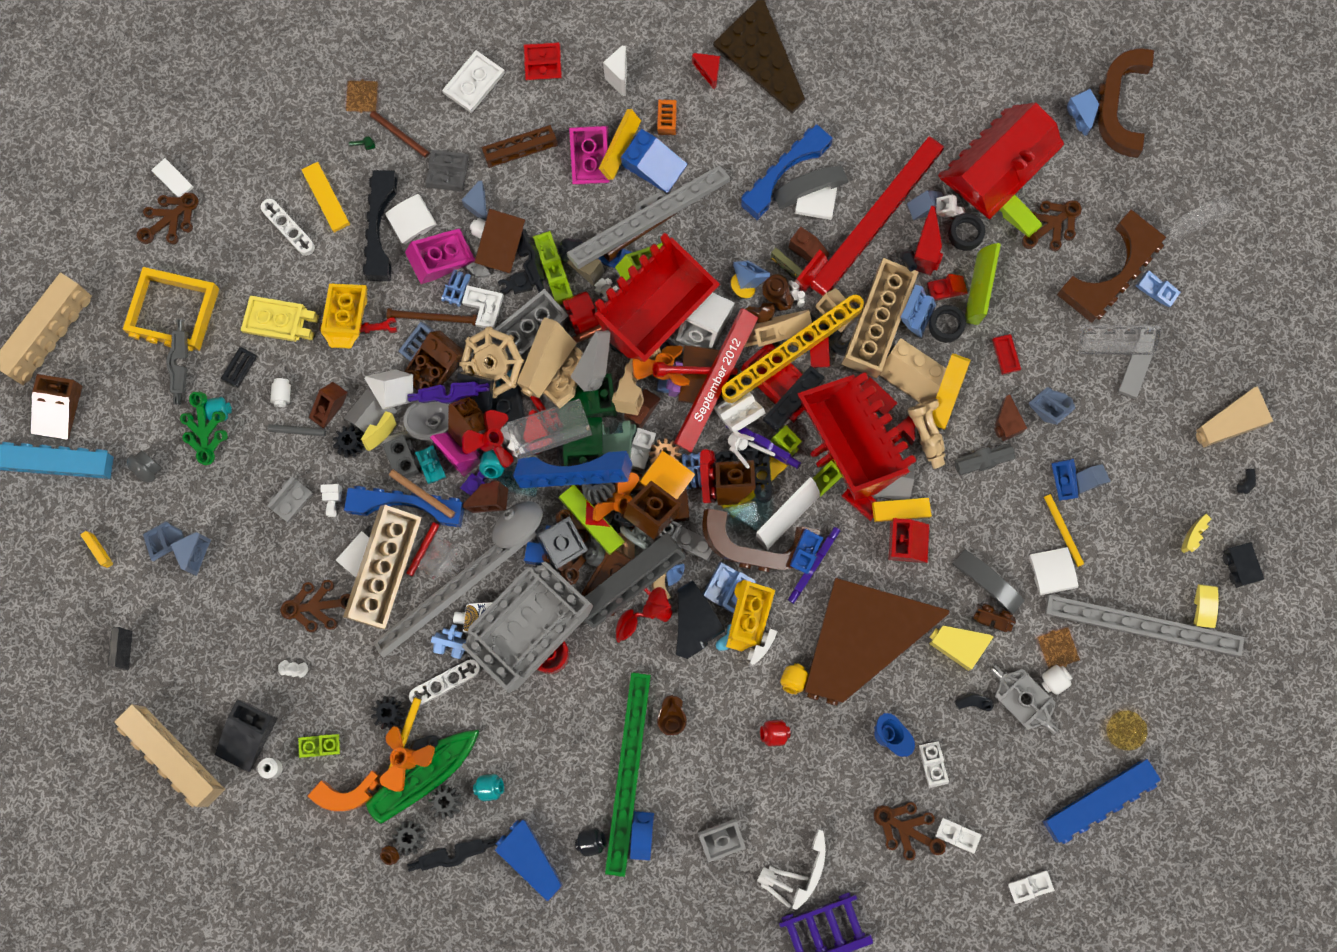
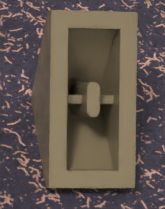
[567,259,605,286]

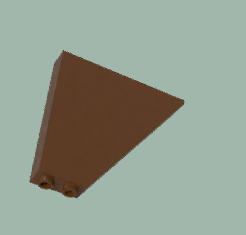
[803,578,950,706]

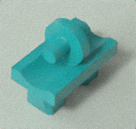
[415,445,446,484]

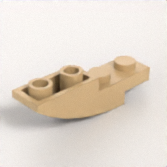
[744,309,812,347]

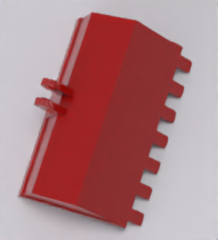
[938,102,1064,220]
[595,233,720,362]
[797,372,917,500]

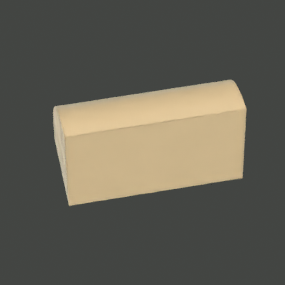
[815,288,861,332]

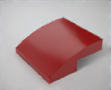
[524,42,562,80]
[795,250,828,293]

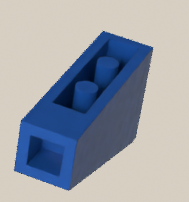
[495,819,563,901]

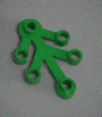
[180,391,228,465]

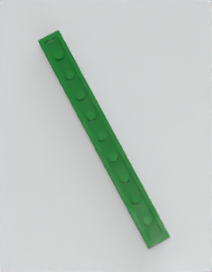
[605,672,651,877]

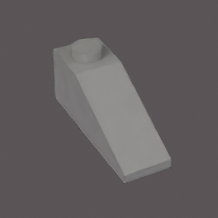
[571,330,611,392]

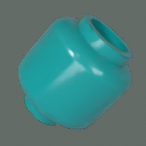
[204,397,232,421]
[479,450,505,479]
[473,774,504,802]

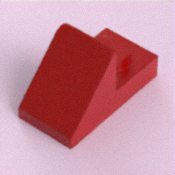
[927,274,968,301]
[892,416,915,445]

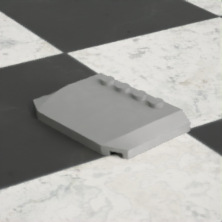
[462,561,593,693]

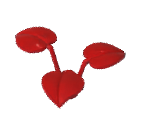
[616,587,672,643]

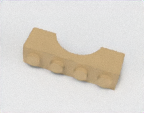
[612,347,661,415]

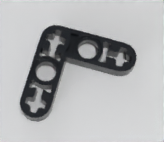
[714,448,772,503]

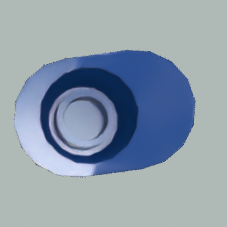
[874,713,915,757]

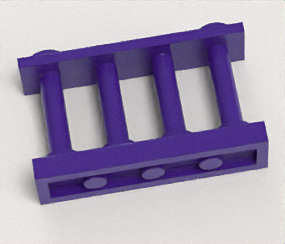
[778,892,873,952]

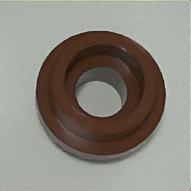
[380,845,400,865]

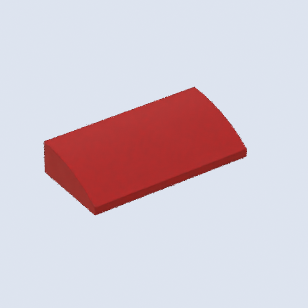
[741,344,805,423]

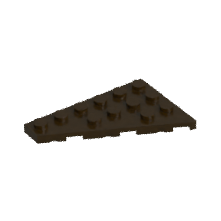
[713,0,805,114]

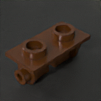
[973,604,1016,633]

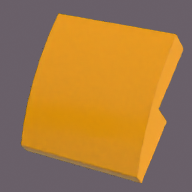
[639,451,695,499]

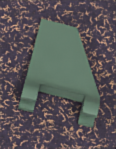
[602,420,636,458]

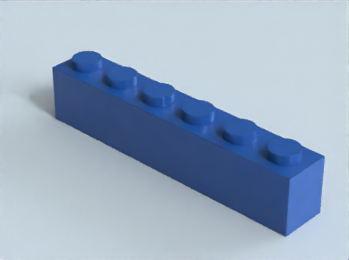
[1042,759,1161,844]

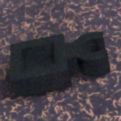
[498,272,532,295]

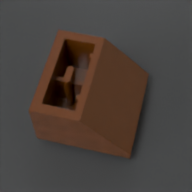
[448,397,486,447]

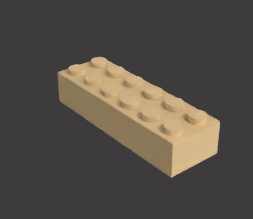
[841,258,918,378]
[0,272,92,385]
[343,505,422,629]
[114,704,225,807]

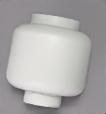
[1041,665,1073,695]

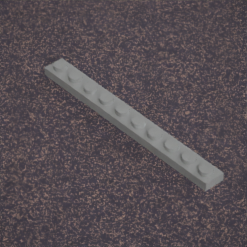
[567,165,730,269]
[373,531,537,658]
[1044,595,1244,657]

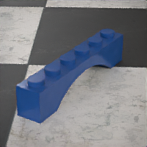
[741,124,833,220]
[513,451,632,488]
[344,486,464,528]

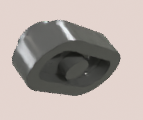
[586,535,606,567]

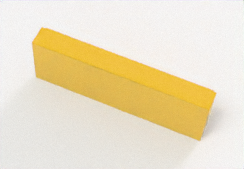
[872,498,932,522]

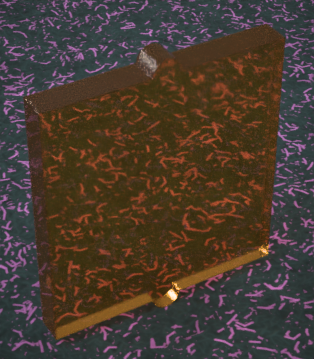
[346,79,378,113]
[1037,628,1080,669]

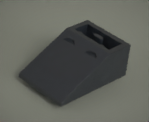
[215,700,278,772]

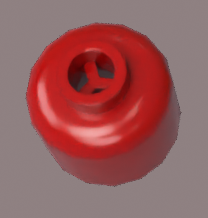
[760,720,791,747]

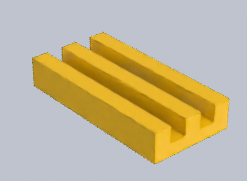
[80,531,113,568]

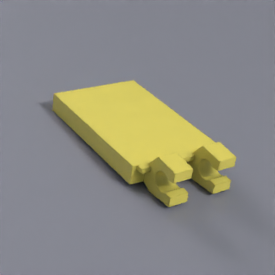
[241,296,319,342]

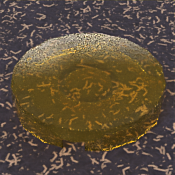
[1106,711,1148,751]

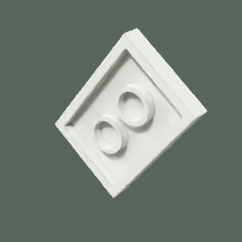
[442,50,505,113]

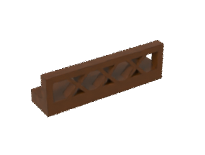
[482,125,558,168]

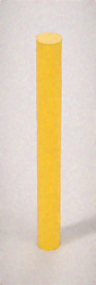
[1044,494,1084,567]
[388,697,421,769]

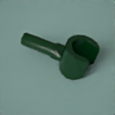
[349,136,375,150]

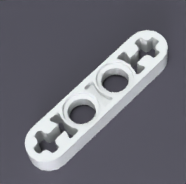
[261,199,315,256]
[409,659,481,705]

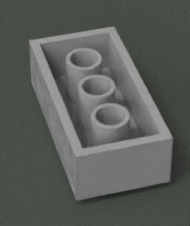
[492,289,570,369]

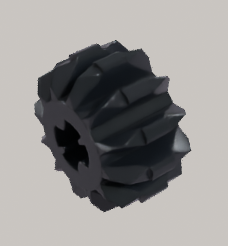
[333,426,365,458]
[371,696,405,730]

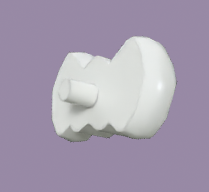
[278,660,308,678]

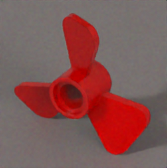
[462,410,514,468]

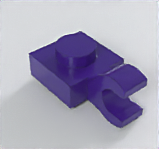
[460,470,487,496]

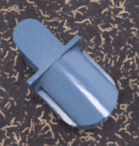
[441,269,471,307]
[682,452,702,489]

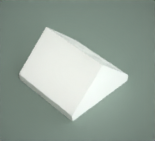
[603,46,627,96]
[364,370,413,410]

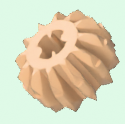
[649,438,681,464]

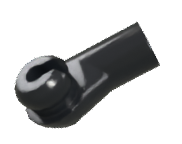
[1236,469,1256,494]

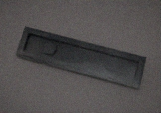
[763,366,825,432]

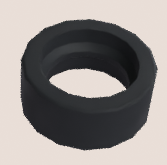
[948,213,986,251]
[928,305,966,343]

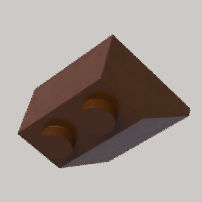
[716,460,756,505]

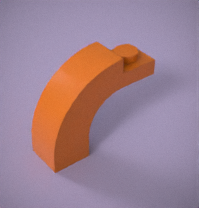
[308,771,381,811]

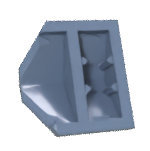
[1029,387,1075,425]
[143,522,184,561]

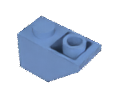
[1067,89,1099,136]

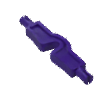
[408,382,489,404]
[725,426,801,469]
[787,527,841,604]

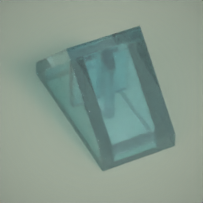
[723,501,761,531]

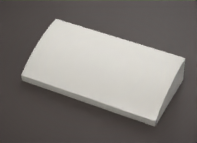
[756,477,820,550]

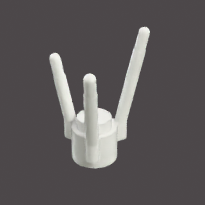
[728,431,775,468]
[757,866,809,908]

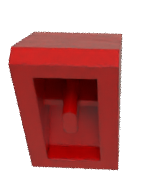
[692,53,720,90]

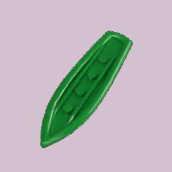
[366,730,479,824]

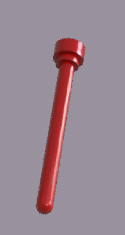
[652,362,738,377]

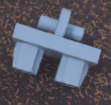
[431,624,466,659]

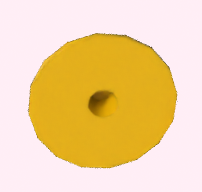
[731,274,755,298]

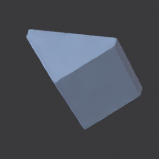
[170,532,211,576]

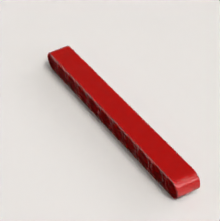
[810,136,945,296]

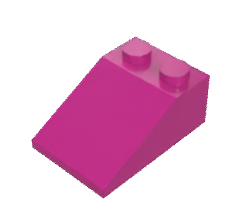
[569,126,609,184]
[405,229,475,284]
[430,432,480,477]

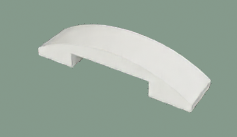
[791,829,825,910]

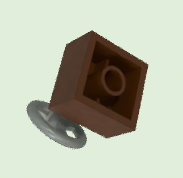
[620,481,682,550]

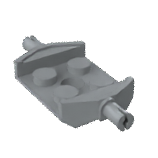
[990,665,1059,735]

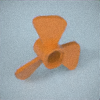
[632,346,690,386]
[593,472,639,529]
[379,726,435,792]

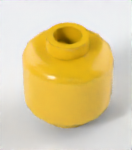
[780,664,809,695]

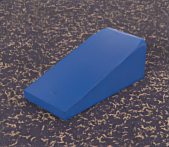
[1051,458,1078,501]

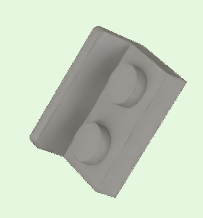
[267,477,313,523]

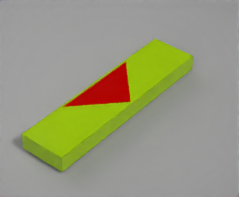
[559,485,625,555]

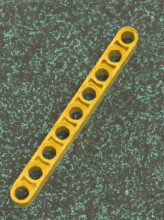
[722,295,864,403]

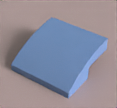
[900,285,936,338]
[702,562,756,614]

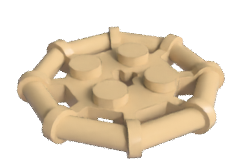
[459,326,524,398]

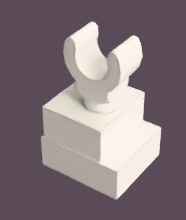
[936,194,965,218]
[321,484,342,517]

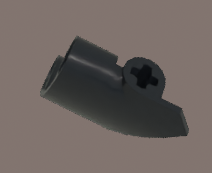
[675,580,725,659]

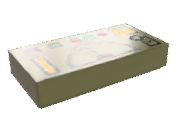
[770,248,803,280]

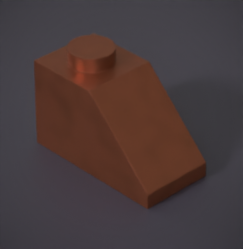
[789,226,830,262]
[309,382,348,429]
[624,389,661,429]
[994,395,1027,441]
[463,480,508,513]

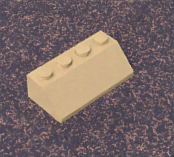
[879,338,964,403]

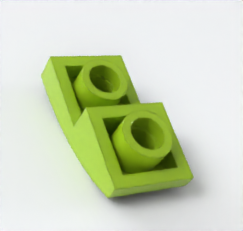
[298,734,340,758]

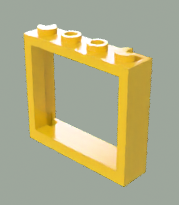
[123,267,219,352]

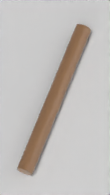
[389,469,456,519]

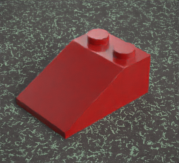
[914,206,943,276]

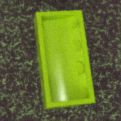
[965,243,1001,325]

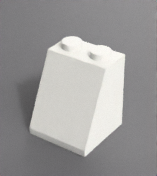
[676,292,734,349]

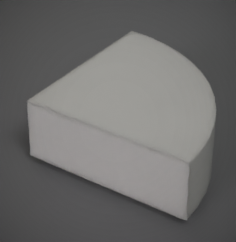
[466,262,491,278]

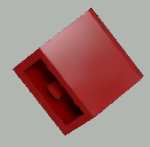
[888,518,929,563]

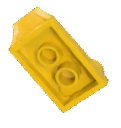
[321,283,368,349]
[726,580,775,651]

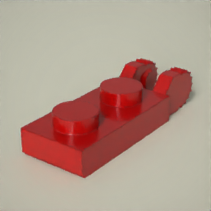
[700,449,717,503]

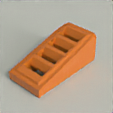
[657,100,677,135]

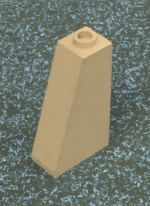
[517,317,577,398]
[1196,386,1273,448]

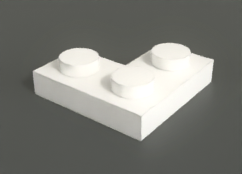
[462,286,504,329]

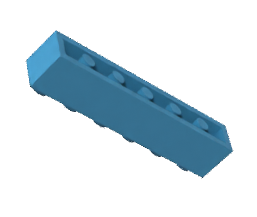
[0,442,114,479]

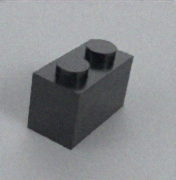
[1223,542,1265,588]

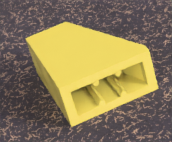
[929,626,993,671]

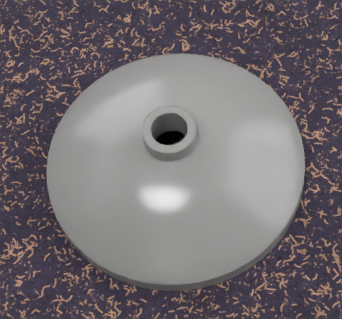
[403,400,449,440]
[492,502,543,548]

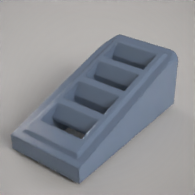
[398,322,434,361]

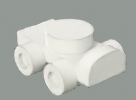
[594,278,619,303]
[789,280,805,308]

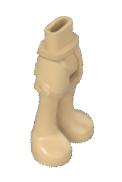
[908,399,946,469]

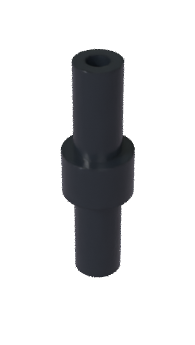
[614,513,635,527]

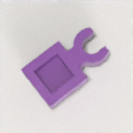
[666,361,683,397]

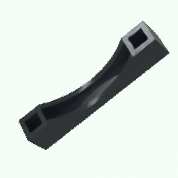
[363,170,398,282]

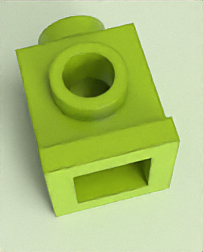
[769,425,802,457]

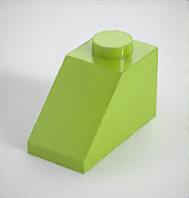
[812,460,842,497]

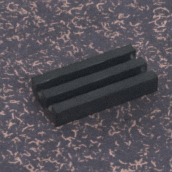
[221,347,257,388]

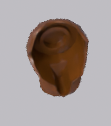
[762,274,794,311]
[746,303,775,323]
[657,695,687,736]

